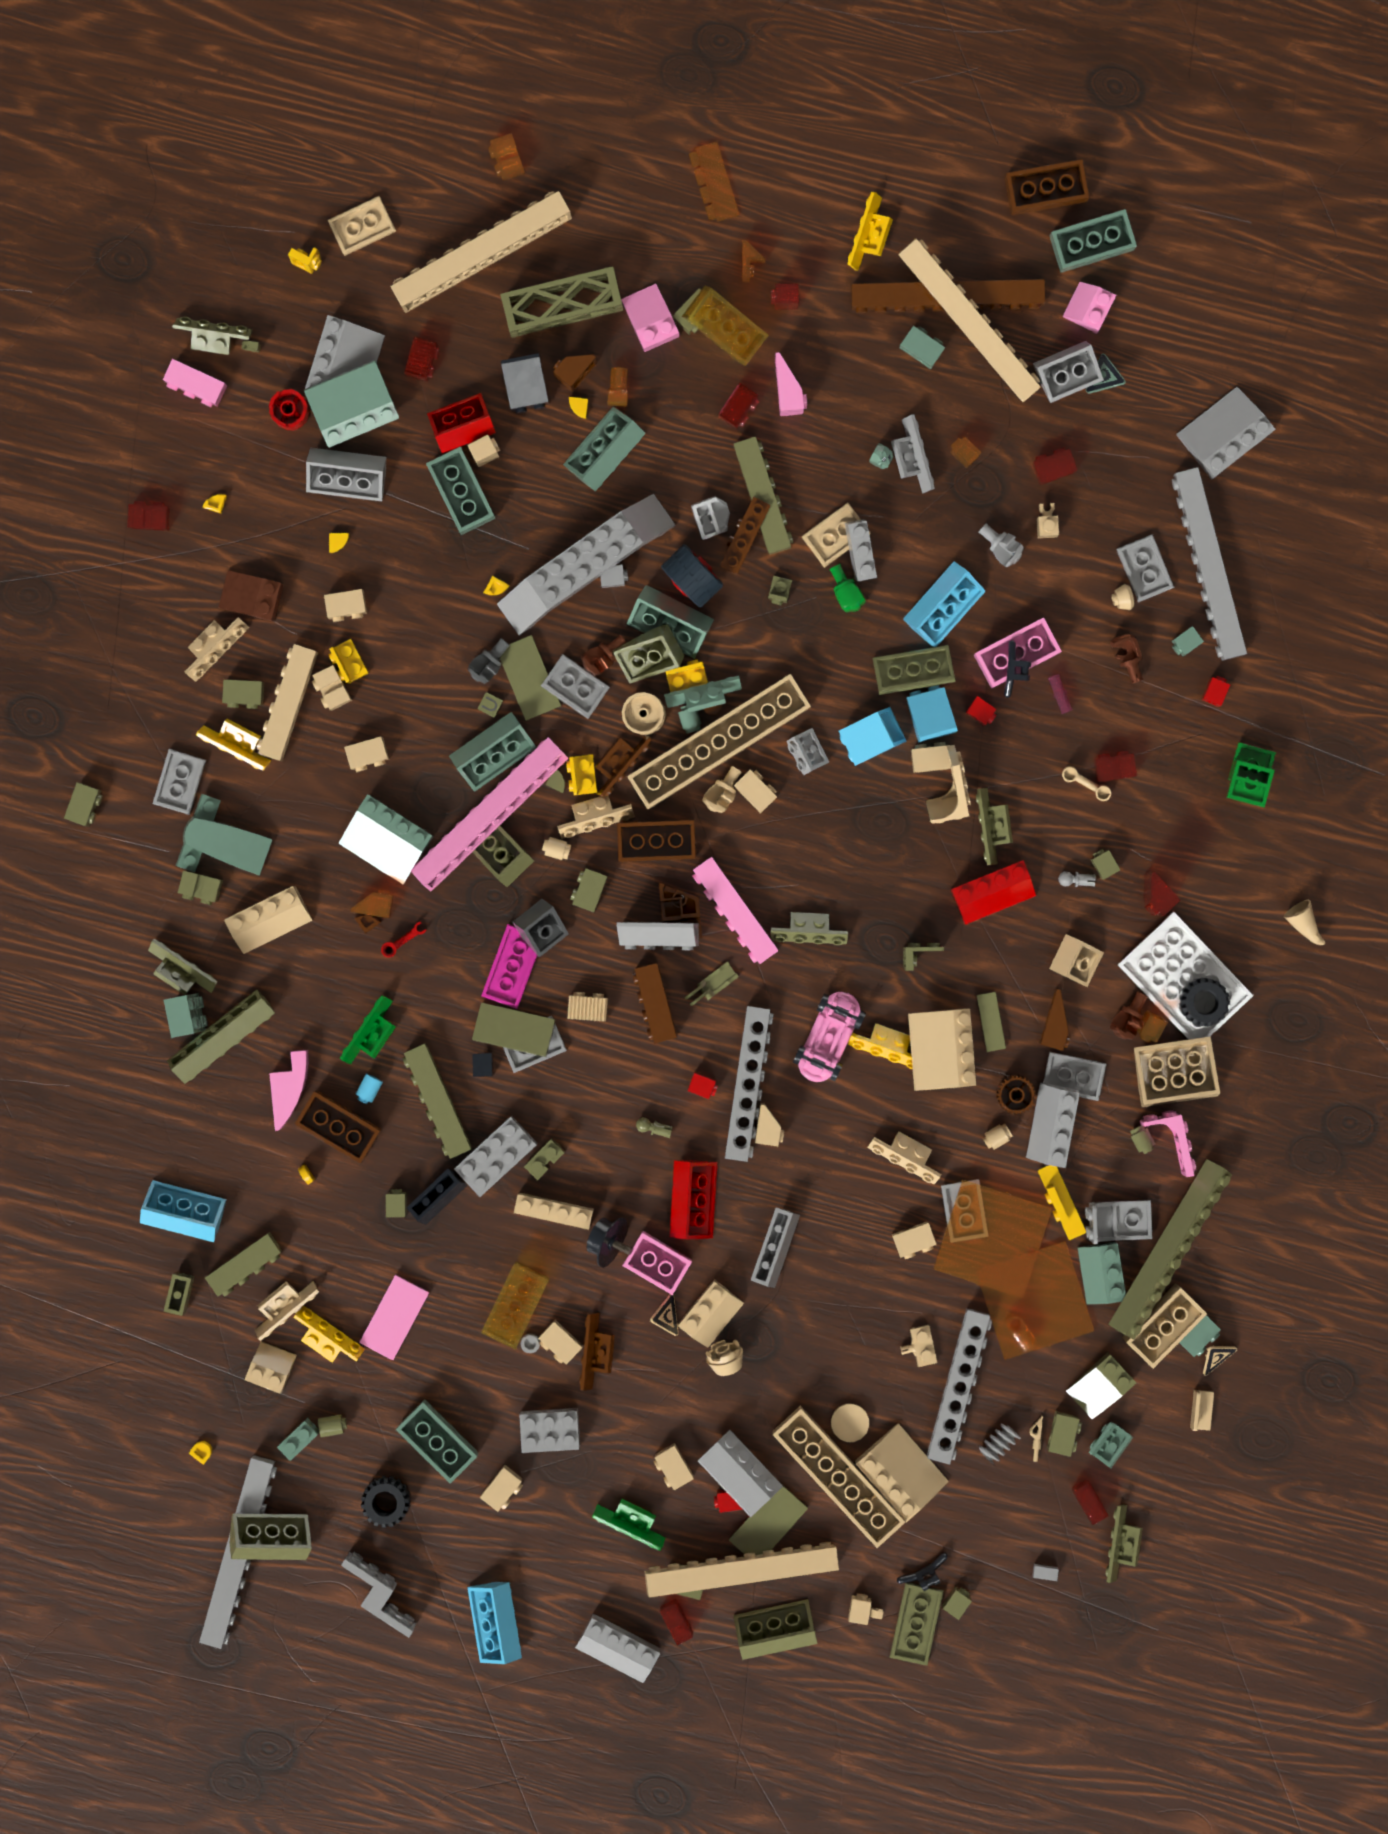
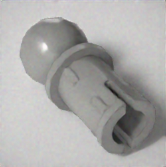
[1058,871,1096,887]

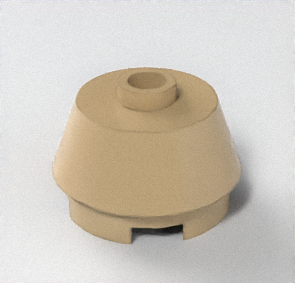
[706,1340,743,1376]

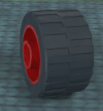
[661,544,723,607]

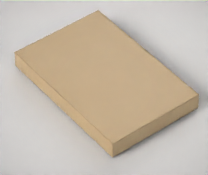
[328,196,396,256]
[802,503,871,568]

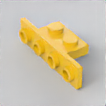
[848,192,893,271]
[196,719,271,770]
[848,1024,913,1069]
[1037,1165,1086,1240]
[294,1306,365,1362]

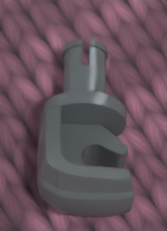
[467,638,510,684]

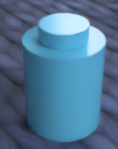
[356,1073,383,1104]

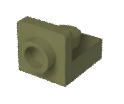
[768,576,792,605]

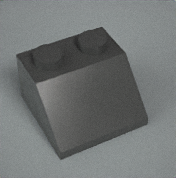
[513,899,569,957]

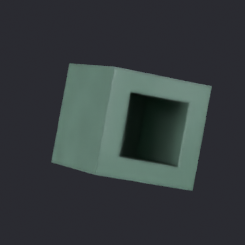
[1172,626,1204,656]

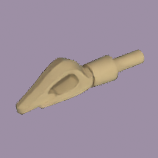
[1030,1416,1043,1462]

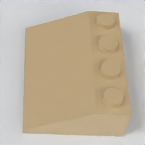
[908,1009,976,1091]
[1134,1037,1220,1107]
[855,1423,949,1522]

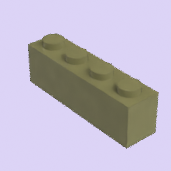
[205,1232,283,1297]

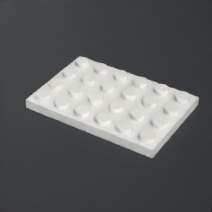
[1117,912,1253,1040]

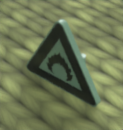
[1086,354,1126,394]

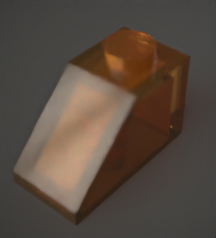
[351,889,394,918]

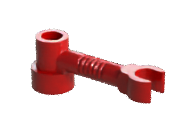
[381,922,427,958]

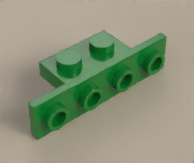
[340,995,396,1064]
[592,1499,666,1551]

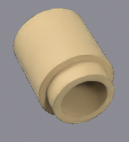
[542,837,571,860]
[983,1124,1013,1150]

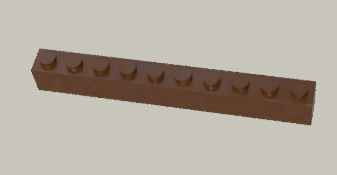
[851,279,1045,313]

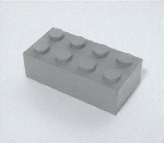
[454,1116,538,1197]

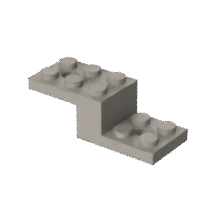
[341,1552,417,1638]

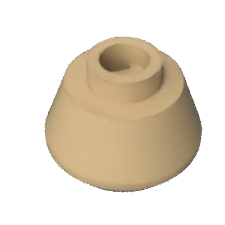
[1112,584,1134,610]

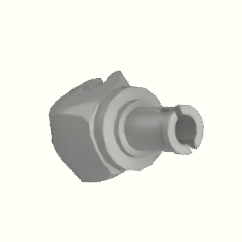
[978,523,1024,567]

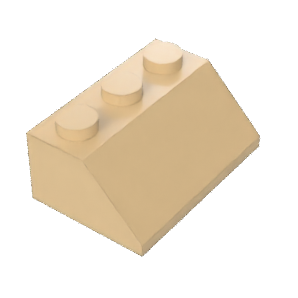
[678,1279,744,1348]

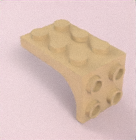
[926,745,971,823]

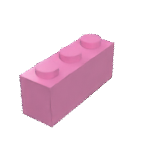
[163,359,227,407]

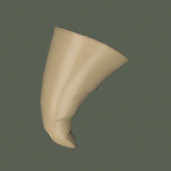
[1284,900,1325,945]

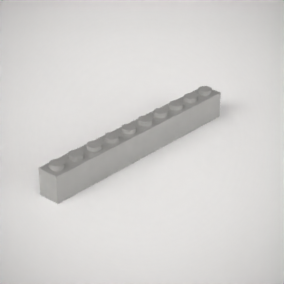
[1172,467,1247,661]
[199,1455,277,1649]

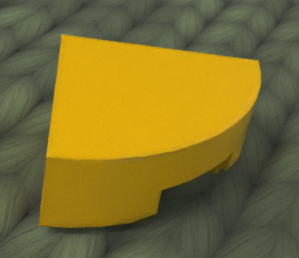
[569,397,588,419]
[202,494,227,514]
[329,533,349,553]
[484,576,510,596]

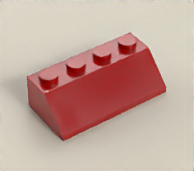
[951,860,1036,925]
[670,1160,717,1240]

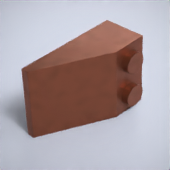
[218,571,284,622]

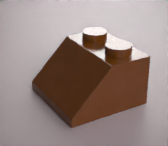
[553,355,597,392]

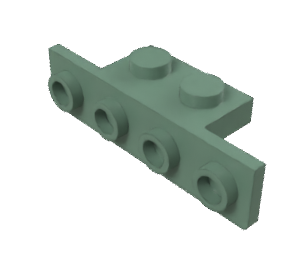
[664,676,742,712]

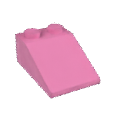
[621,284,679,352]
[775,353,807,416]

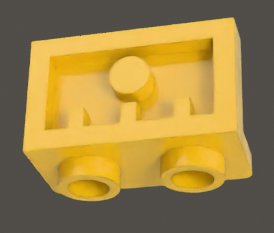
[288,247,322,274]
[328,639,369,684]
[666,660,708,692]
[566,754,597,795]

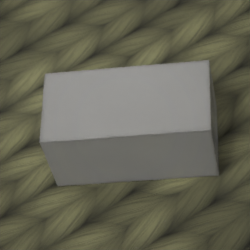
[1032,1564,1059,1581]

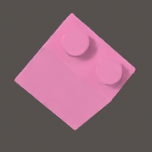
[1063,282,1116,334]

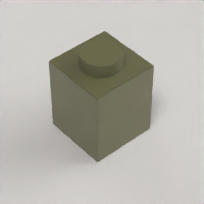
[1091,849,1120,880]
[386,1189,407,1217]
[942,1587,972,1620]

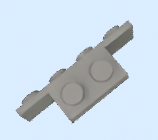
[891,414,935,494]

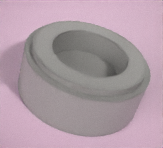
[521,1333,540,1353]

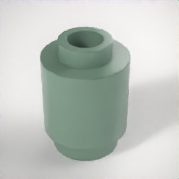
[678,705,701,734]

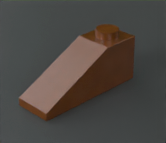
[1039,989,1070,1051]

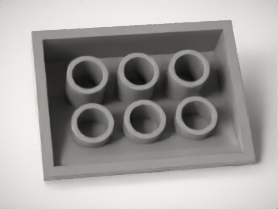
[305,315,385,389]
[1176,387,1276,480]

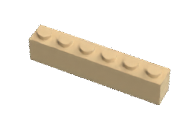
[257,644,318,761]

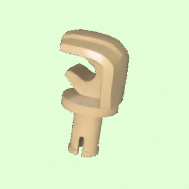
[702,766,742,813]

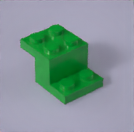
[1226,742,1276,808]

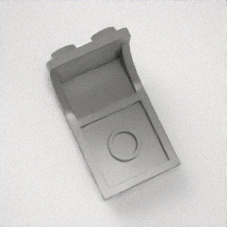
[1085,1200,1152,1244]

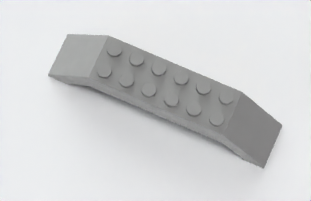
[497,494,676,636]

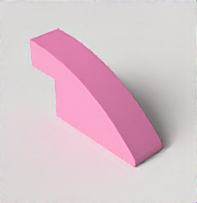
[269,1050,309,1131]

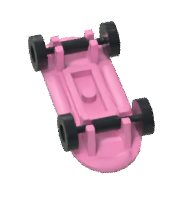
[793,992,866,1082]

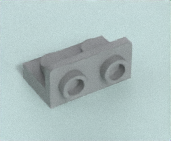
[787,728,829,775]

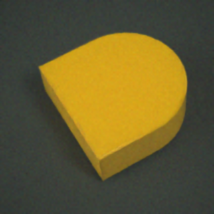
[298,1164,315,1185]
[189,1441,212,1465]

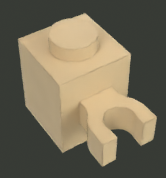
[1037,503,1059,538]
[848,1594,883,1625]

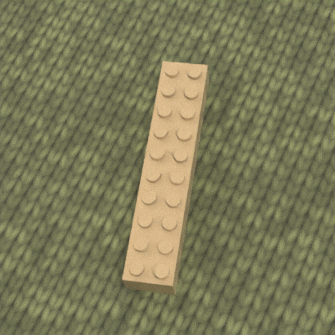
[390,191,572,313]
[627,674,811,810]

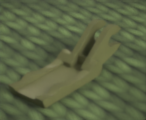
[685,961,739,1006]

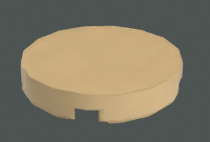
[831,1403,869,1442]

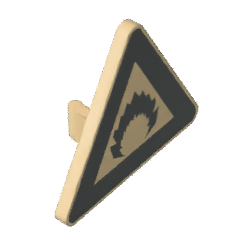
[650,1294,678,1336]
[1203,1345,1237,1376]

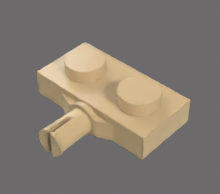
[900,1325,937,1367]

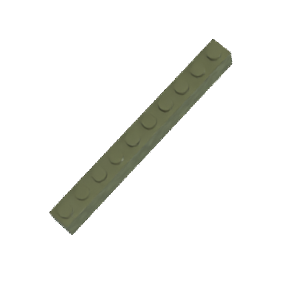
[1109,1159,1232,1340]

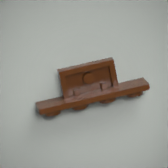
[720,497,770,574]
[595,735,652,797]
[579,1313,615,1391]

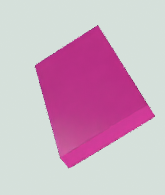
[481,924,537,1009]

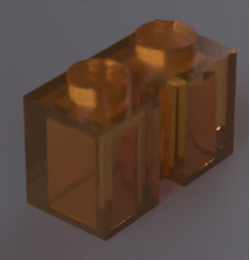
[488,133,525,181]

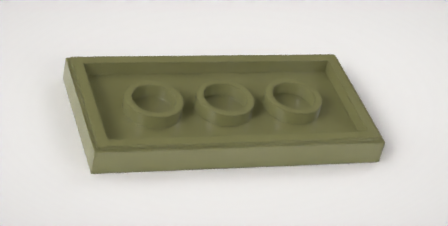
[500,635,561,721]
[873,645,955,695]
[472,1003,556,1058]
[729,1482,808,1555]
[890,1582,943,1666]

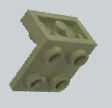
[903,943,944,971]

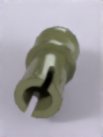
[636,1117,673,1138]

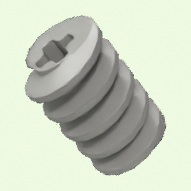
[979,1423,1021,1466]

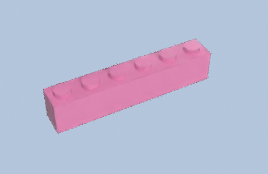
[692,857,778,964]

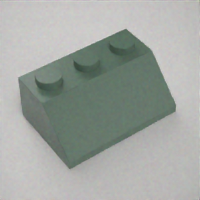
[1077,1242,1126,1304]

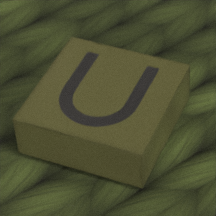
[477,692,503,718]

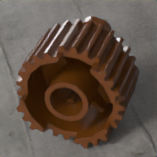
[996,1075,1036,1114]

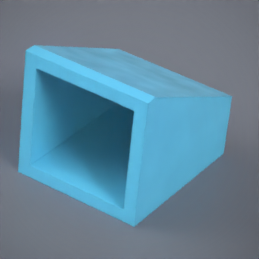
[906,685,958,743]
[839,707,906,766]

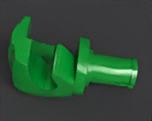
[829,564,866,613]

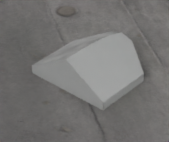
[691,496,730,540]

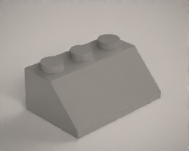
[1033,341,1104,403]

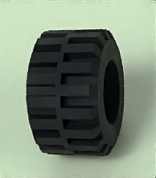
[1179,978,1230,1027]
[361,1476,411,1528]

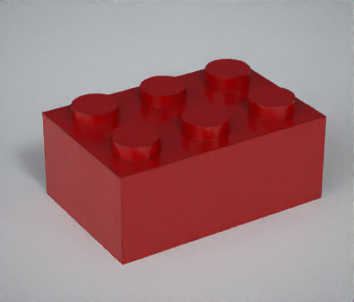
[427,393,496,453]

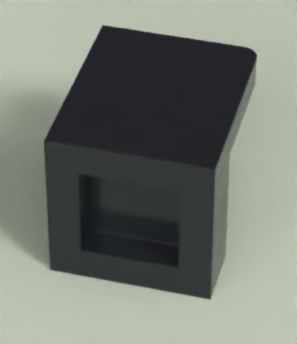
[472,1052,493,1077]

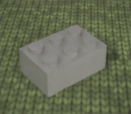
[519,1408,580,1453]

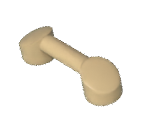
[1062,766,1111,801]

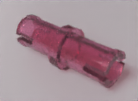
[1048,674,1073,714]

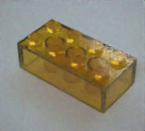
[682,286,769,366]
[481,1261,550,1350]

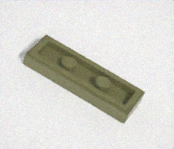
[976,992,1006,1052]

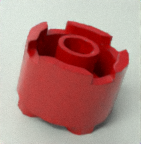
[269,389,310,431]

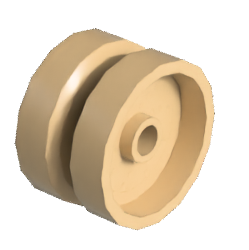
[622,692,666,735]

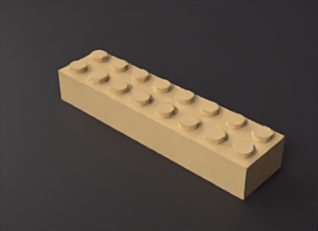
[772,1405,905,1548]

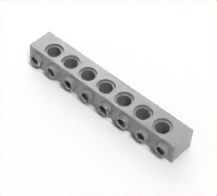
[725,1006,773,1162]
[927,1308,992,1464]

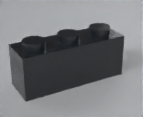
[407,1169,467,1225]

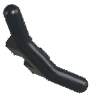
[1004,640,1032,698]
[897,1552,948,1591]

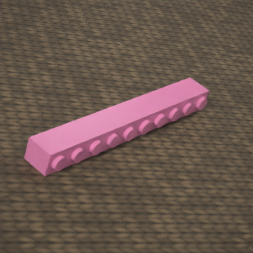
[411,738,569,891]

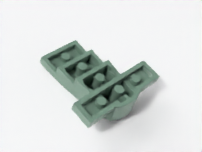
[176,794,272,876]

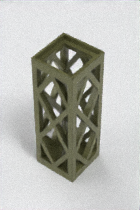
[500,266,623,338]

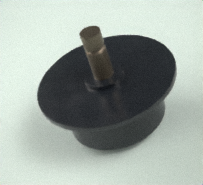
[587,1217,633,1268]

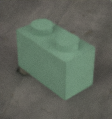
[899,326,945,369]
[1179,1316,1221,1357]
[277,1418,319,1461]

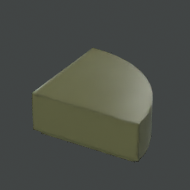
[241,341,261,353]
[546,770,565,793]

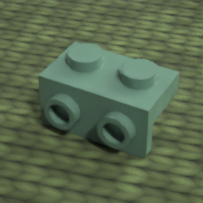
[1089,1422,1133,1468]

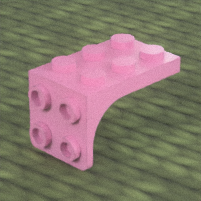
[1140,1110,1196,1177]

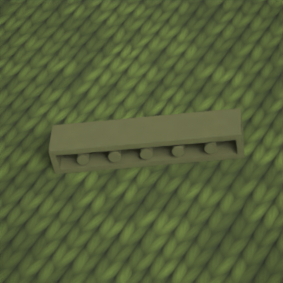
[734,437,793,555]
[167,990,275,1084]
[403,1043,472,1159]

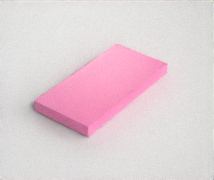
[359,1275,429,1360]

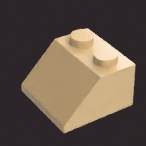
[1049,934,1104,987]
[755,1103,784,1147]
[245,1341,297,1394]

